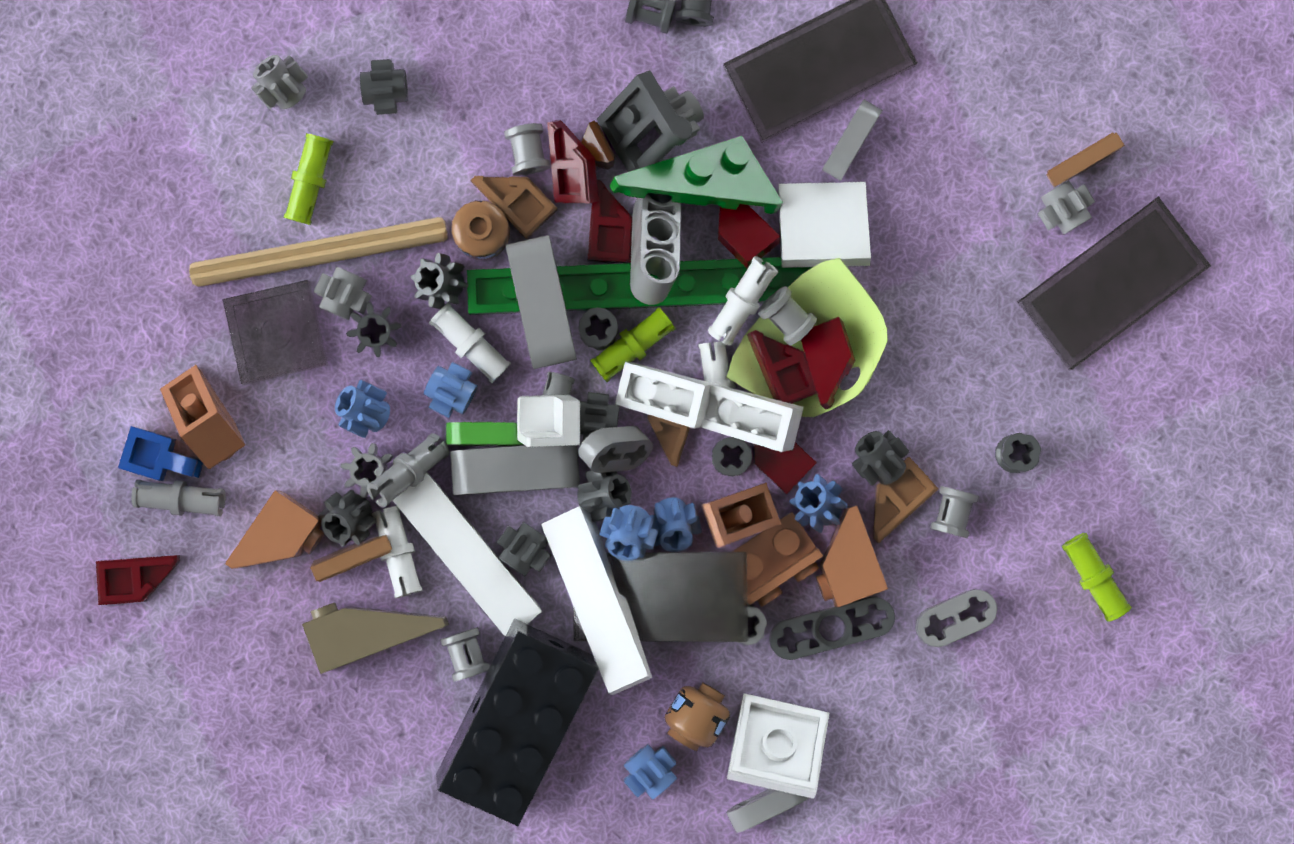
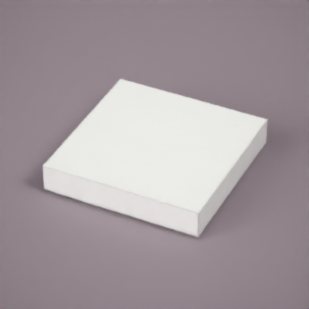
[778,182,871,268]
[727,693,829,799]

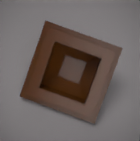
[581,121,615,170]

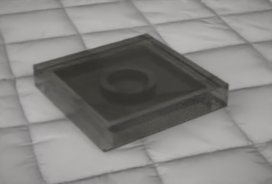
[222,280,328,385]

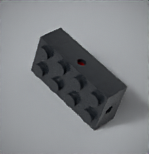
[436,618,599,826]

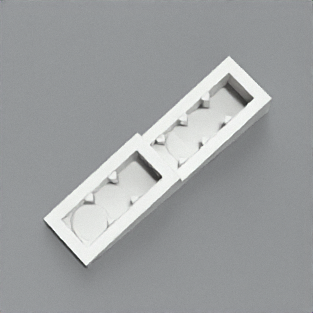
[615,362,804,452]
[393,472,542,636]
[541,506,652,695]

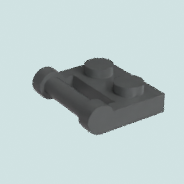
[596,70,692,172]

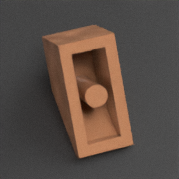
[160,365,245,469]
[701,483,781,548]
[225,490,324,569]
[816,506,888,607]

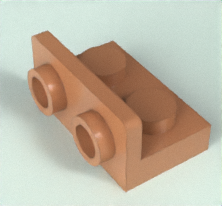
[719,512,823,607]

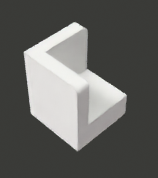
[517,395,580,447]

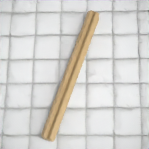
[189,217,448,287]

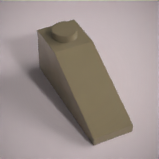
[302,602,449,674]

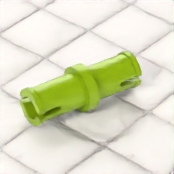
[283,133,334,225]
[590,307,676,382]
[1061,532,1132,622]

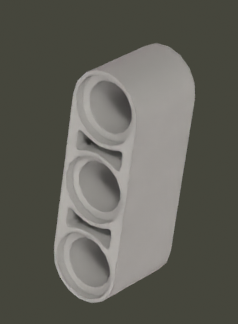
[630,193,681,305]
[506,235,577,369]
[450,445,580,495]

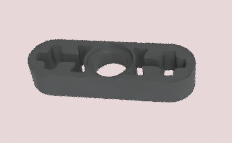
[769,597,895,660]

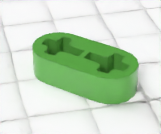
[446,422,525,446]

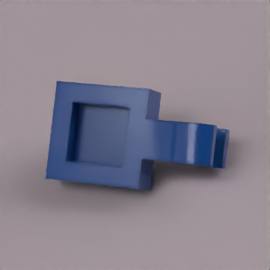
[118,426,203,481]

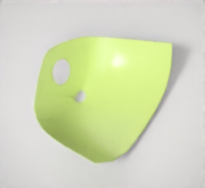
[726,258,888,417]

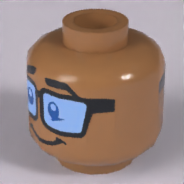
[452,200,510,260]
[664,682,730,751]

